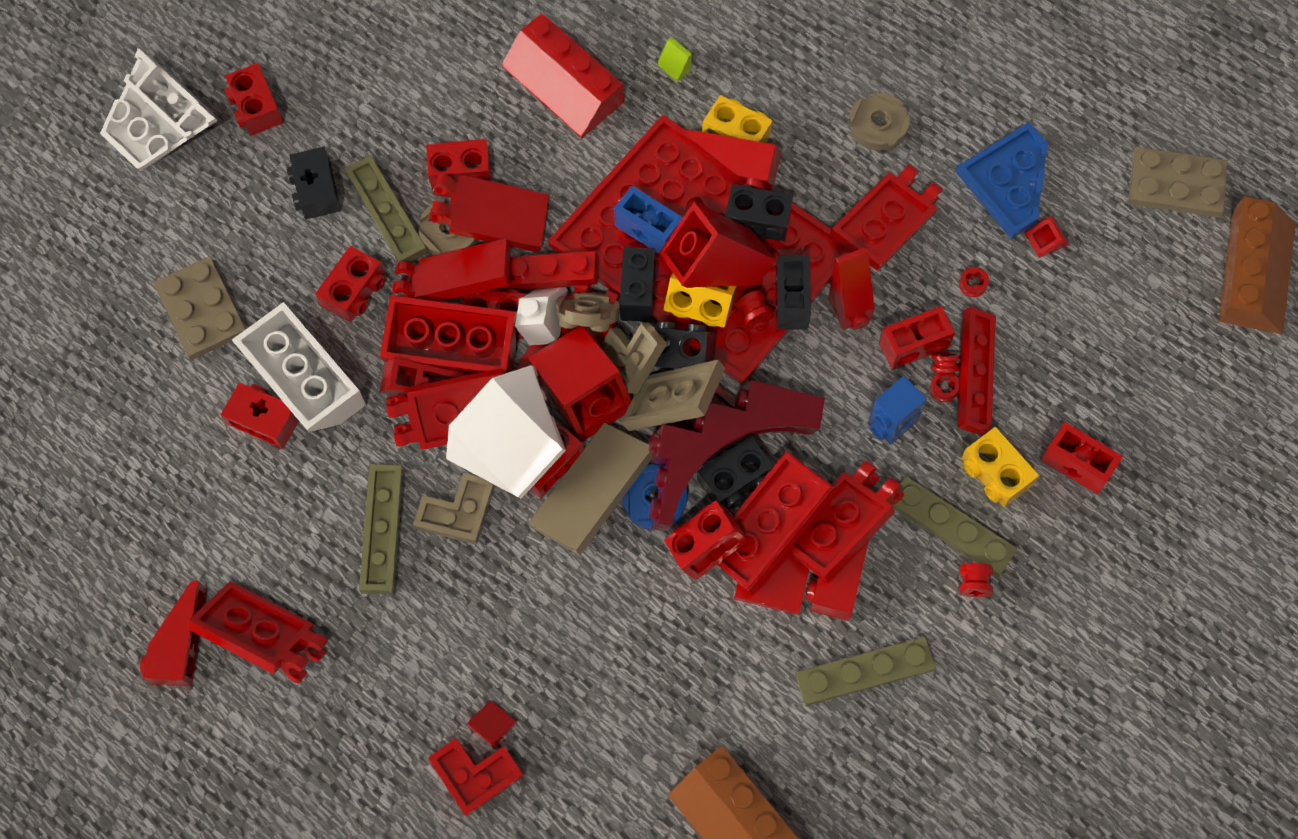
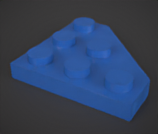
[956,122,1048,239]

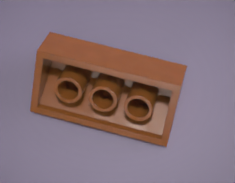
[1218,196,1296,334]
[668,746,799,839]

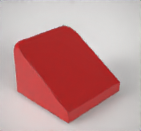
[1024,215,1071,258]
[467,701,517,749]

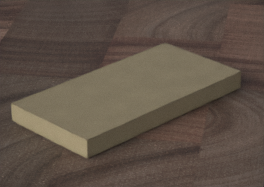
[528,423,653,555]

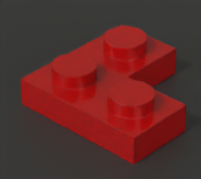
[428,738,524,817]

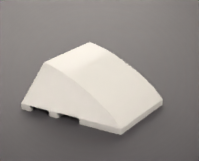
[100,48,217,171]
[446,365,566,499]

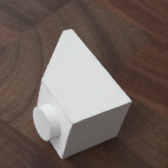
[515,287,568,345]

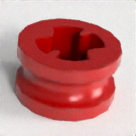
[959,267,989,298]
[931,351,960,373]
[930,372,960,402]

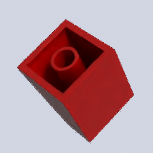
[659,202,775,288]
[528,326,631,442]

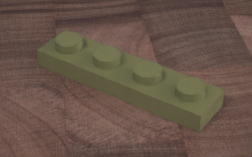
[344,155,428,262]
[359,465,404,594]
[892,476,1018,578]
[795,636,936,706]

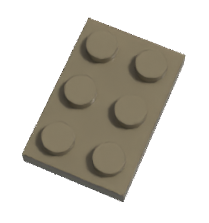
[1128,147,1227,218]
[153,256,246,360]
[621,360,725,431]

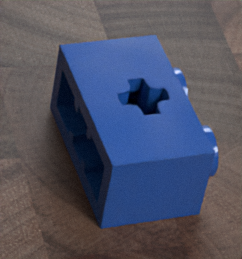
[614,186,683,254]
[868,376,927,445]

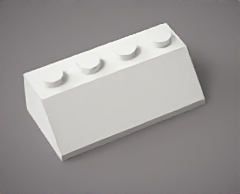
[232,302,366,432]

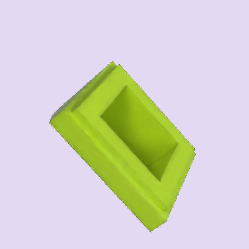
[657,37,692,82]

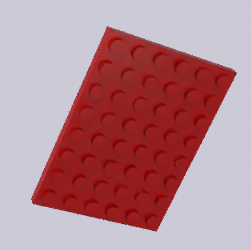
[548,114,851,386]

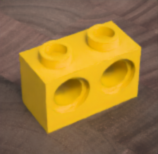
[702,95,773,143]
[664,273,737,328]
[961,427,1039,507]

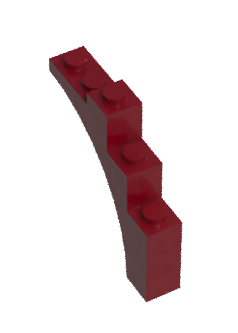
[648,380,825,531]

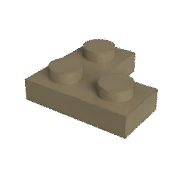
[600,323,667,394]
[413,473,495,545]

